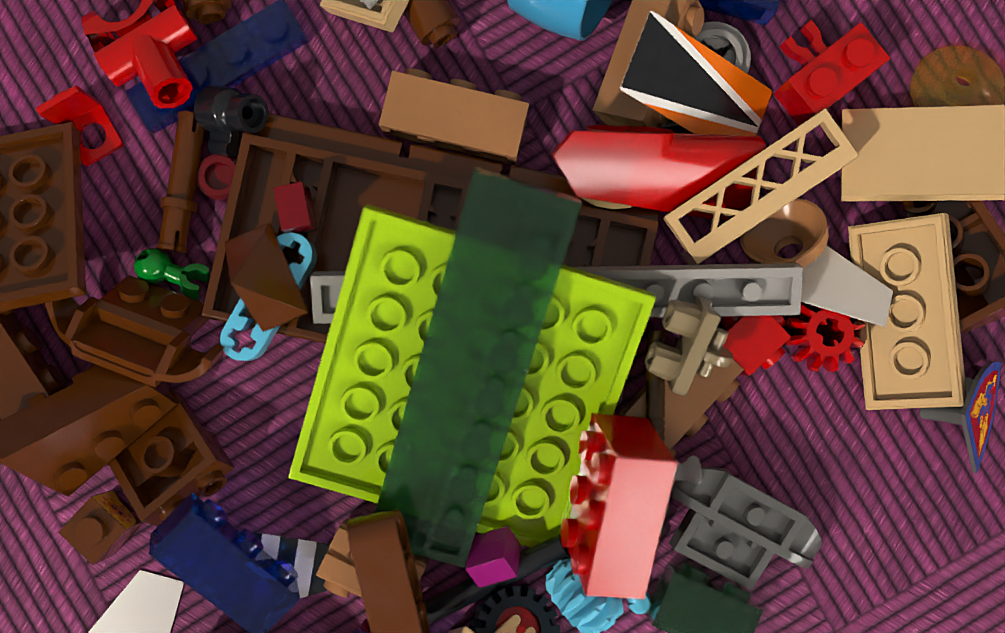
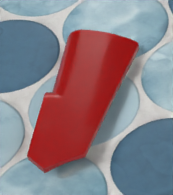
[551,125,767,222]

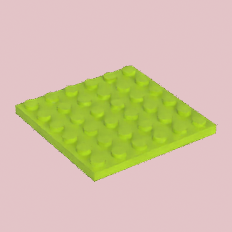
[288,204,656,548]

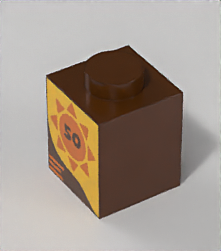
[58,490,144,565]

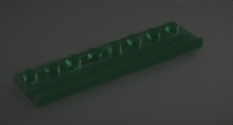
[375,167,582,567]

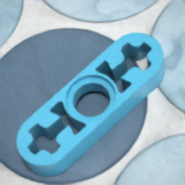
[220,233,317,361]

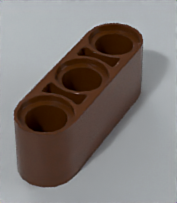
[347,508,430,633]

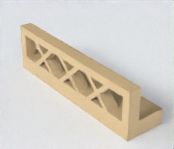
[663,108,859,265]

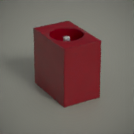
[273,181,318,234]

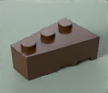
[0,365,177,497]

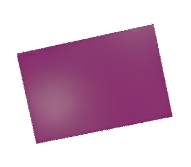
[465,526,521,588]

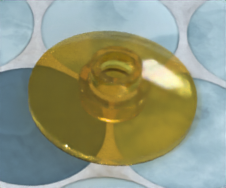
[910,45,1005,107]

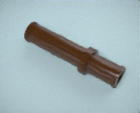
[157,111,205,253]

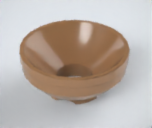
[740,198,829,268]

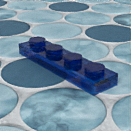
[125,0,309,134]

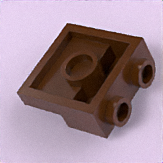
[108,390,235,527]

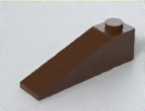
[903,200,1005,334]

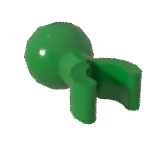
[133,248,210,300]

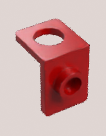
[36,86,124,166]

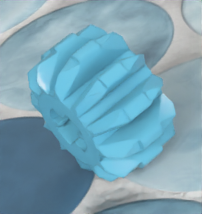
[545,555,624,633]

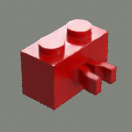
[773,20,891,126]

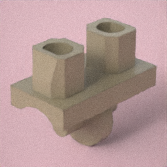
[645,296,734,396]

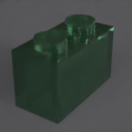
[646,562,763,633]

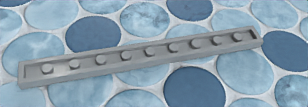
[310,263,803,324]

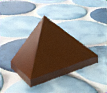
[225,223,310,332]

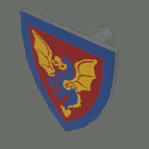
[919,361,1001,473]

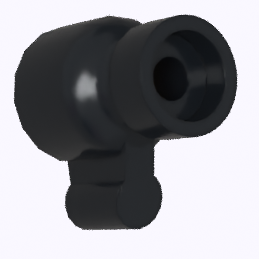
[194,85,269,157]

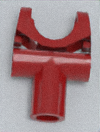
[81,0,198,109]

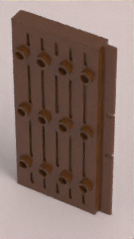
[202,113,659,407]

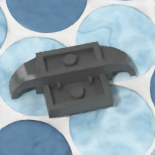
[669,466,822,590]

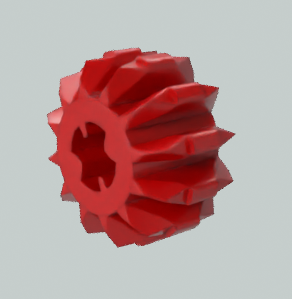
[784,302,865,372]

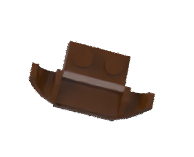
[45,275,225,388]

